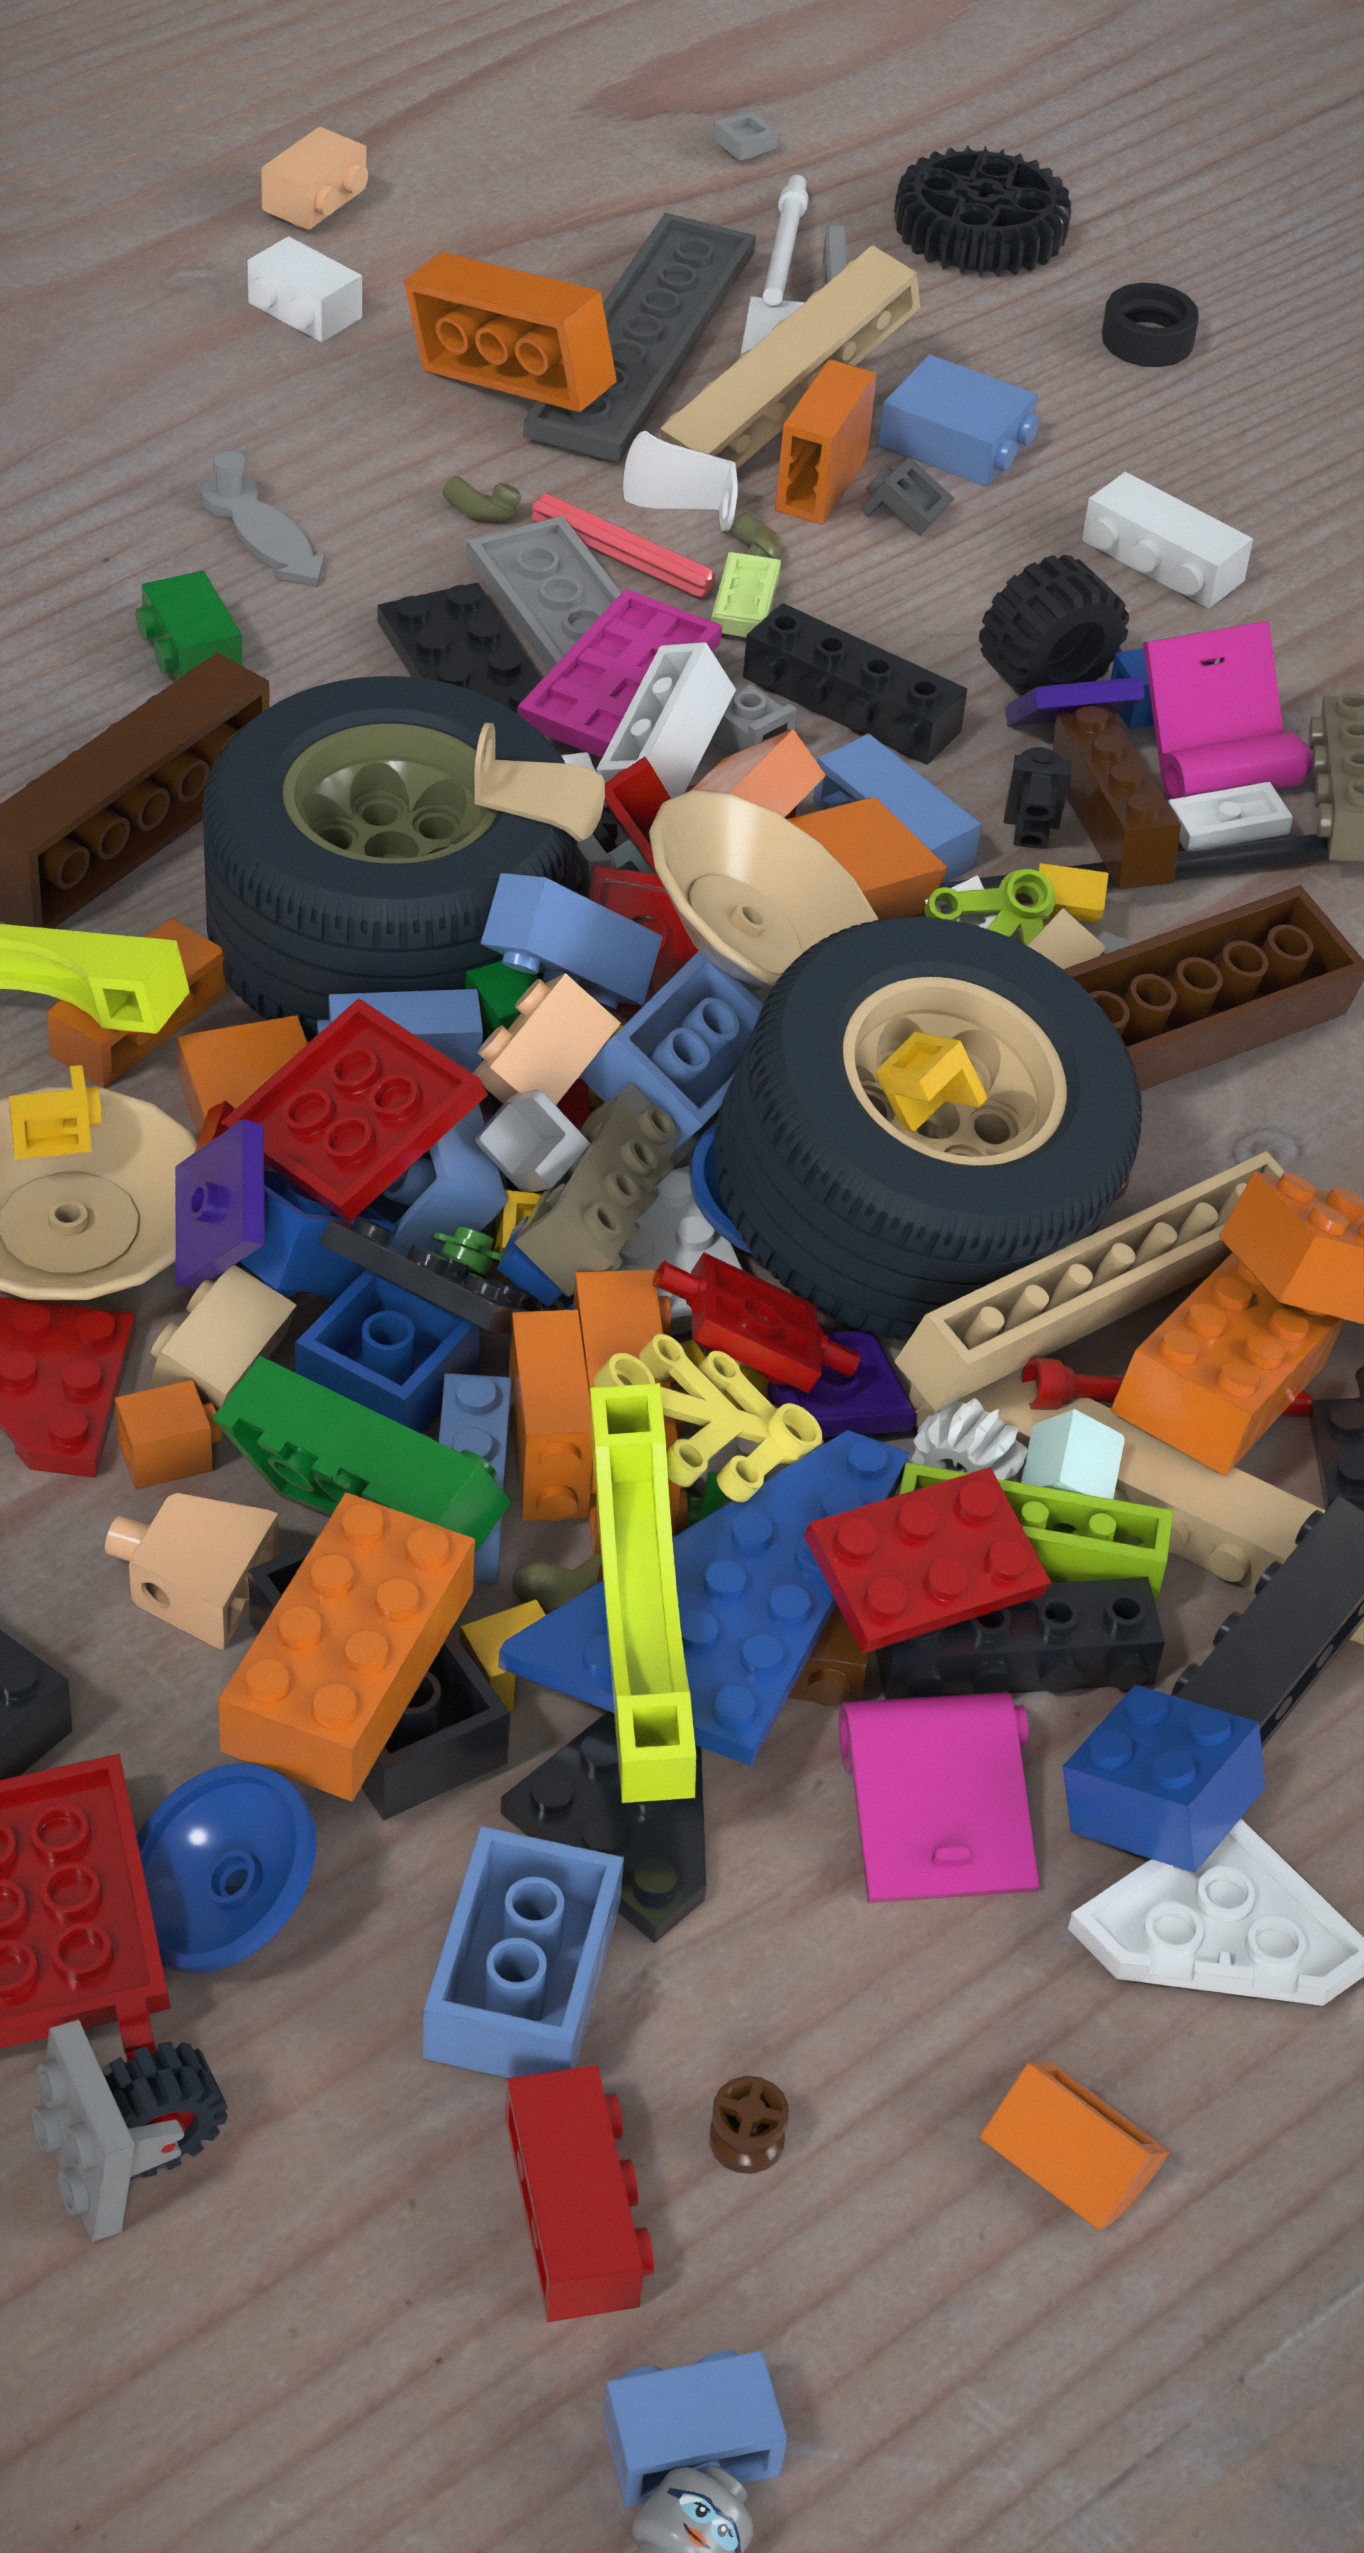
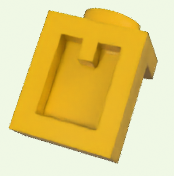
[8,1065,102,1160]

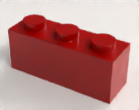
[505,2065,654,2322]

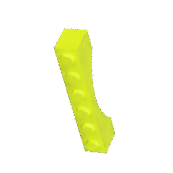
[0,924,190,1034]
[590,1383,696,1803]

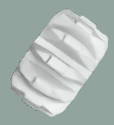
[911,1398,1028,1483]

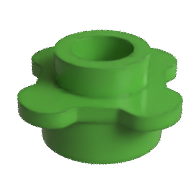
[433,1226,502,1279]

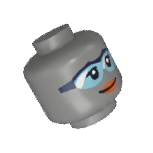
[631,2466,755,2553]

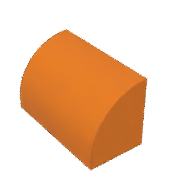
[979,2061,1171,2231]

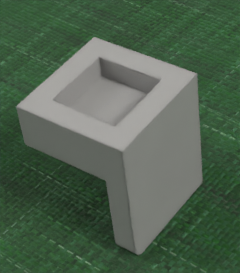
[475,1089,591,1193]

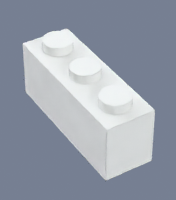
[1082,472,1253,609]
[596,642,736,799]

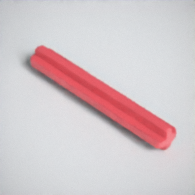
[532,493,716,599]

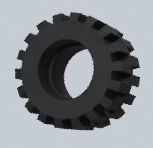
[979,555,1129,696]

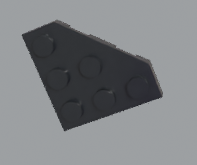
[318,1216,548,1334]
[501,1711,706,1943]

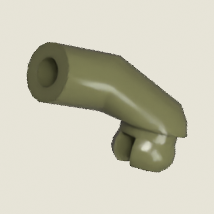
[443,476,521,521]
[731,512,781,560]
[512,1553,602,1611]

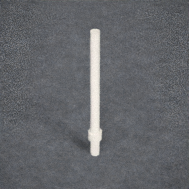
[763,175,808,306]

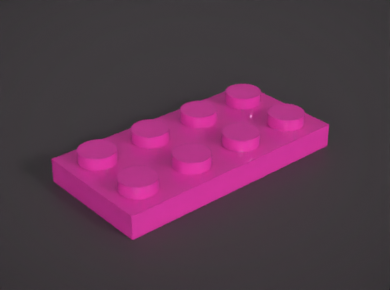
[517,589,722,758]

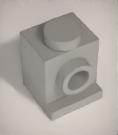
[710,684,797,756]

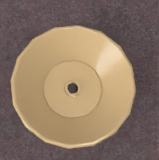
[649,790,879,990]
[0,1087,198,1300]

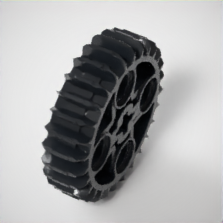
[894,146,1071,277]

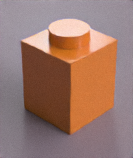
[115,1379,221,1490]

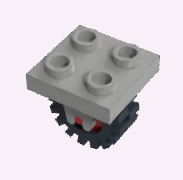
[32,2020,228,2242]

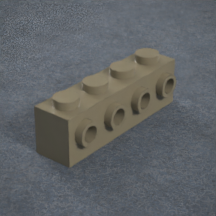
[1308,693,1364,862]
[514,1082,683,1297]

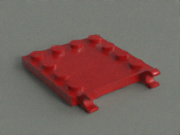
[0,1753,171,2061]

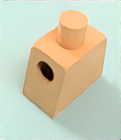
[105,1493,279,1650]

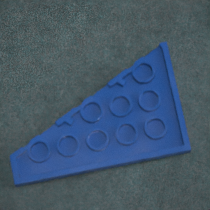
[498,1430,910,1767]

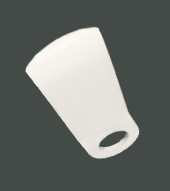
[623,431,738,532]

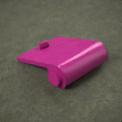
[1143,621,1312,800]
[838,1692,1039,1903]

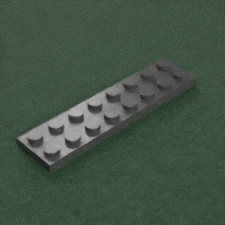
[523,213,756,462]

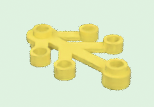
[594,1334,822,1503]

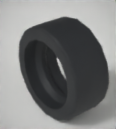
[1102,283,1199,367]

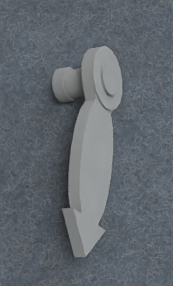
[201,450,325,587]

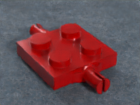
[652,1252,861,1394]

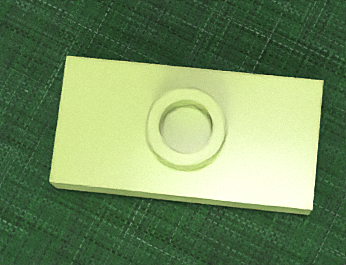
[711,552,781,637]

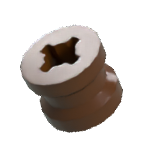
[709,2076,789,2174]

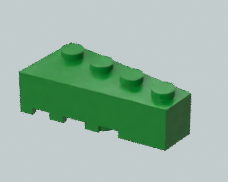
[212,1355,511,1554]

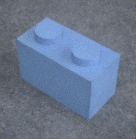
[602,2351,787,2508]

